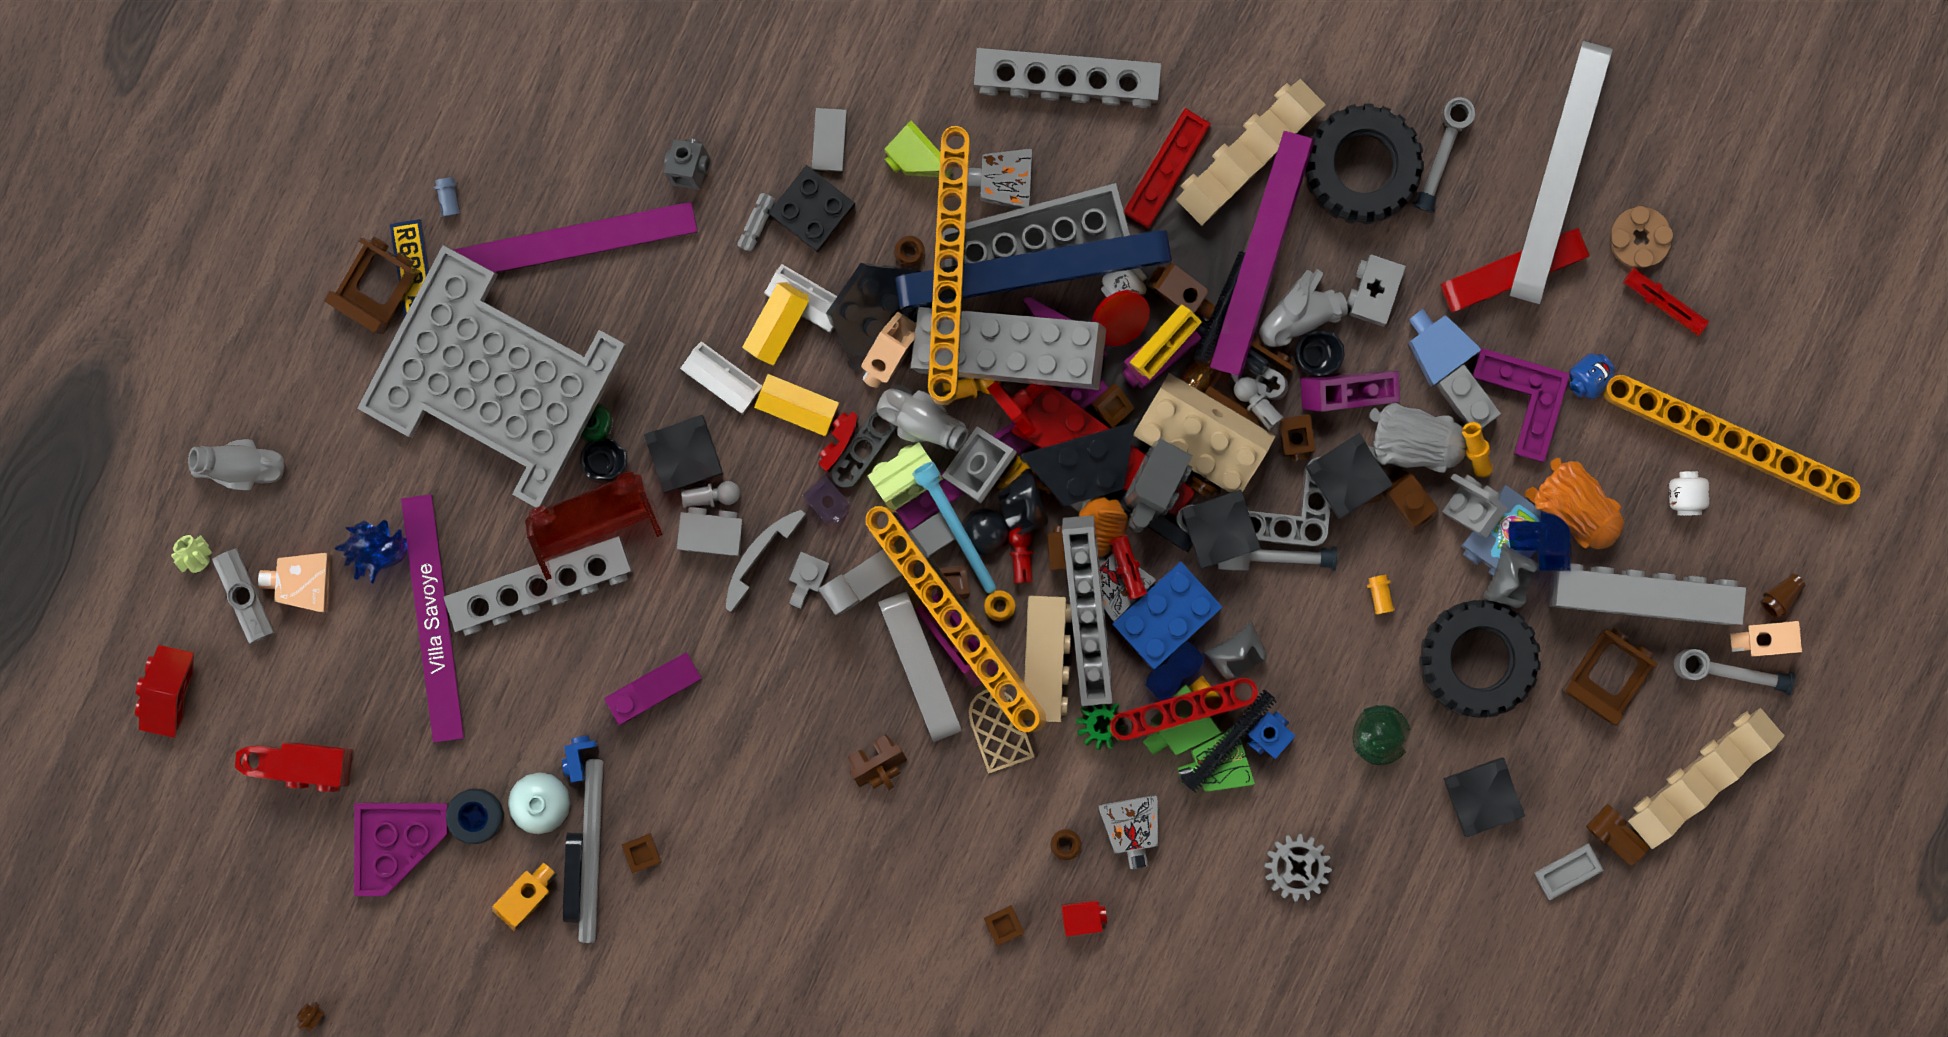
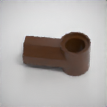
[1586,804,1650,866]

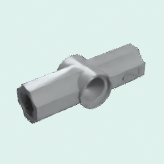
[212,548,275,644]

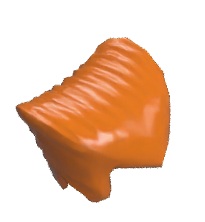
[1079,496,1128,558]

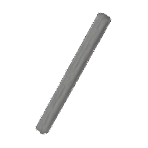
[578,759,603,943]

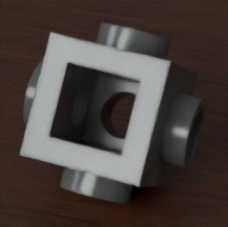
[664,139,711,190]

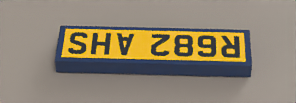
[390,219,429,318]

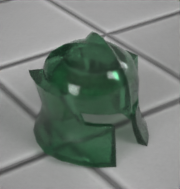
[1352,705,1411,765]

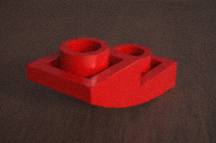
[818,411,858,473]

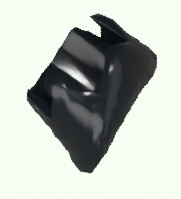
[998,469,1048,535]

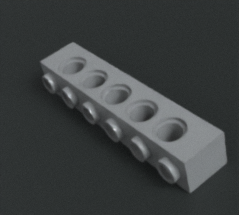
[974,48,1161,108]
[1062,515,1113,706]
[443,536,633,636]

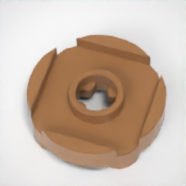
[1609,206,1673,268]

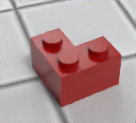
[135,645,194,738]

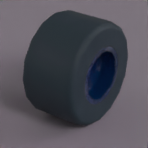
[446,789,504,844]

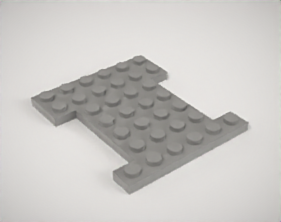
[357,245,628,510]

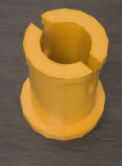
[997,456,1032,490]
[1367,574,1395,614]
[1188,675,1222,710]

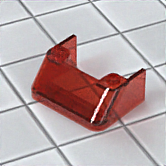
[525,472,663,581]

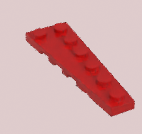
[1010,386,1196,517]

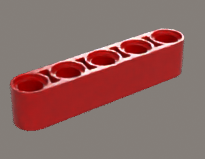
[1440,228,1590,313]
[1109,678,1258,740]

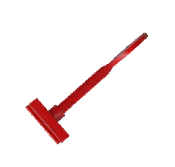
[986,290,1150,438]

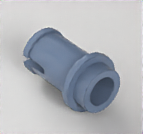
[433,177,461,217]

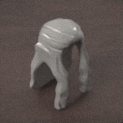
[1368,403,1467,472]

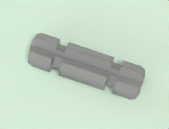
[738,193,775,252]

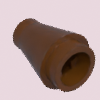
[1760,573,1806,618]

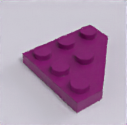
[354,803,449,896]

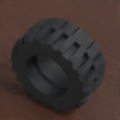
[1304,103,1424,225]
[1419,600,1541,718]

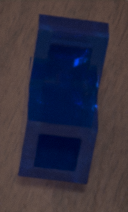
[1508,512,1572,571]

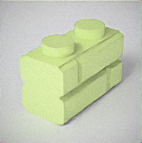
[868,442,943,510]

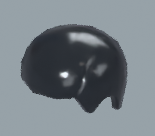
[1295,330,1345,377]
[580,438,627,484]
[962,508,1010,556]

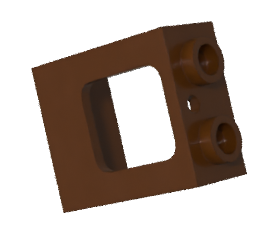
[324,236,421,334]
[1204,335,1294,425]
[1562,627,1658,725]

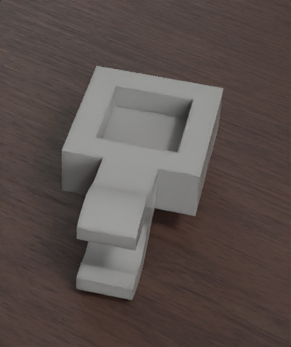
[789,552,829,609]

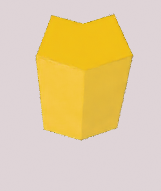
[742,282,809,366]
[1129,304,1202,380]
[754,374,839,436]

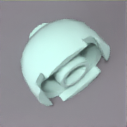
[508,772,571,834]

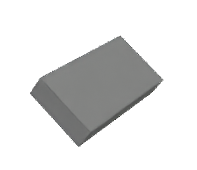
[812,108,847,172]
[1534,843,1604,900]

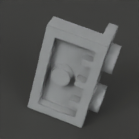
[1442,474,1508,538]

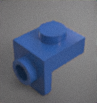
[562,735,598,782]

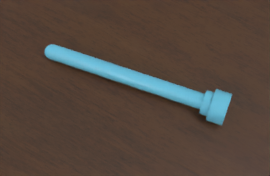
[912,462,996,594]

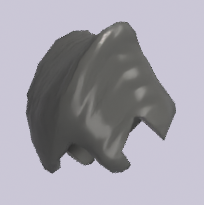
[1483,543,1539,608]
[1202,621,1267,681]

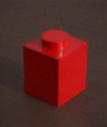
[1061,899,1107,937]

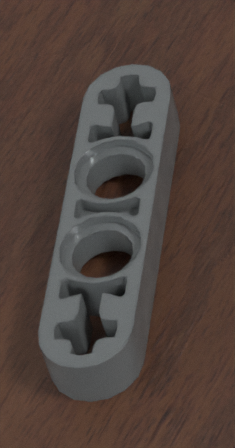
[832,385,912,488]

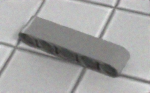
[878,591,962,742]

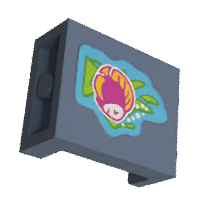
[1460,485,1554,576]

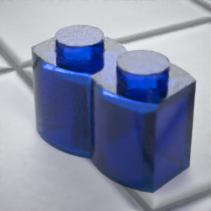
[1144,642,1205,701]

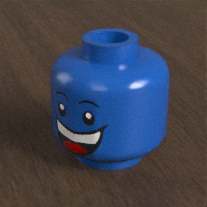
[1569,354,1616,399]

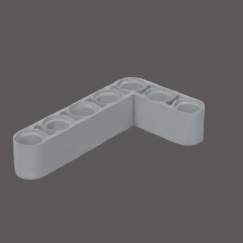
[1176,457,1331,547]
[818,512,956,617]

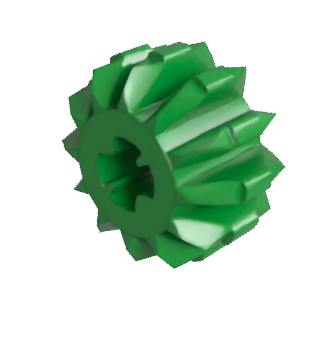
[1075,703,1128,750]

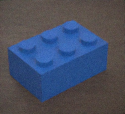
[1111,562,1222,670]

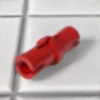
[1108,535,1147,600]

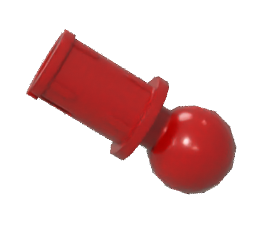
[1008,527,1034,583]

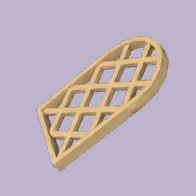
[969,690,1035,774]

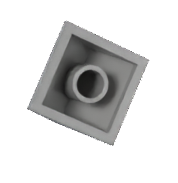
[942,426,1017,504]

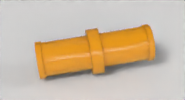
[1462,422,1493,477]

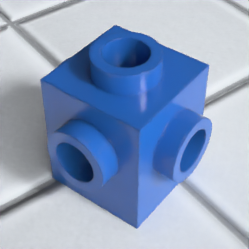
[1246,711,1295,759]

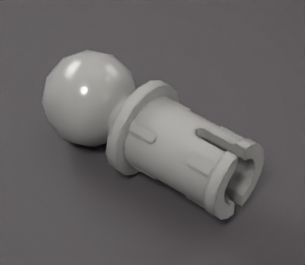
[1234,378,1284,431]
[681,481,740,509]

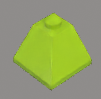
[884,120,953,178]

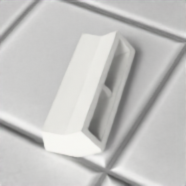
[764,264,837,333]
[680,341,762,415]

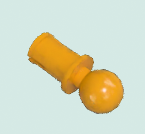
[942,378,1001,400]

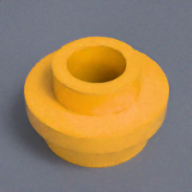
[984,590,1015,621]

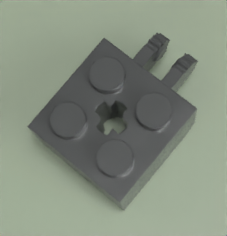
[1124,438,1193,533]

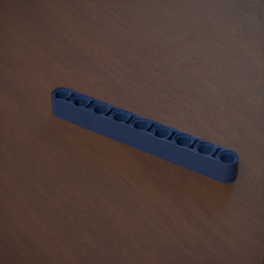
[895,230,1172,309]

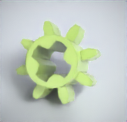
[171,535,212,573]

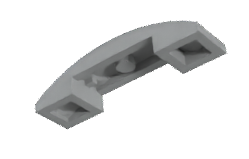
[726,510,807,612]

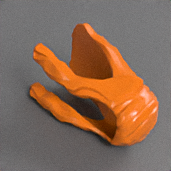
[1525,458,1624,550]

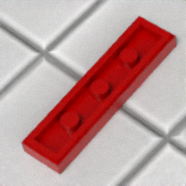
[1124,108,1211,229]

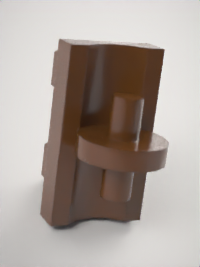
[848,735,907,790]

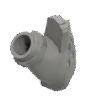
[1259,269,1348,347]
[877,389,968,451]
[188,439,285,490]

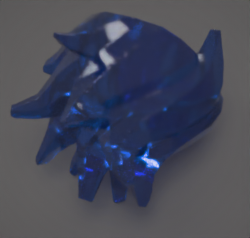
[335,520,407,584]

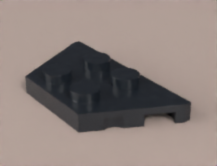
[826,263,921,371]
[1019,422,1135,506]

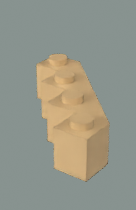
[1176,79,1326,226]
[1628,708,1784,849]

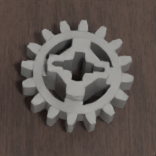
[1264,834,1332,901]

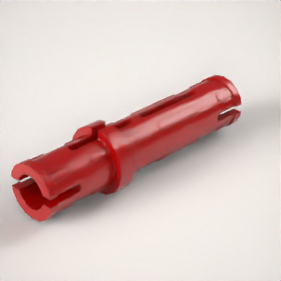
[1622,267,1709,336]

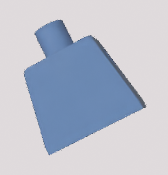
[1408,309,1481,387]

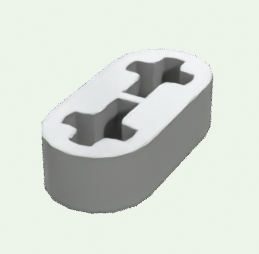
[1232,366,1288,401]

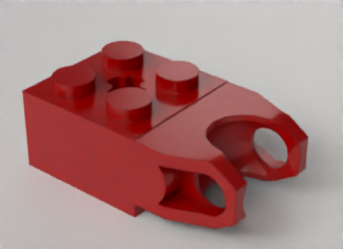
[235,742,353,792]

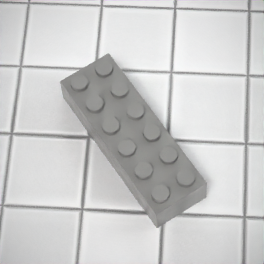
[942,183,1130,267]
[911,307,1106,390]
[1548,563,1746,626]

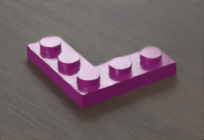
[1472,348,1570,463]

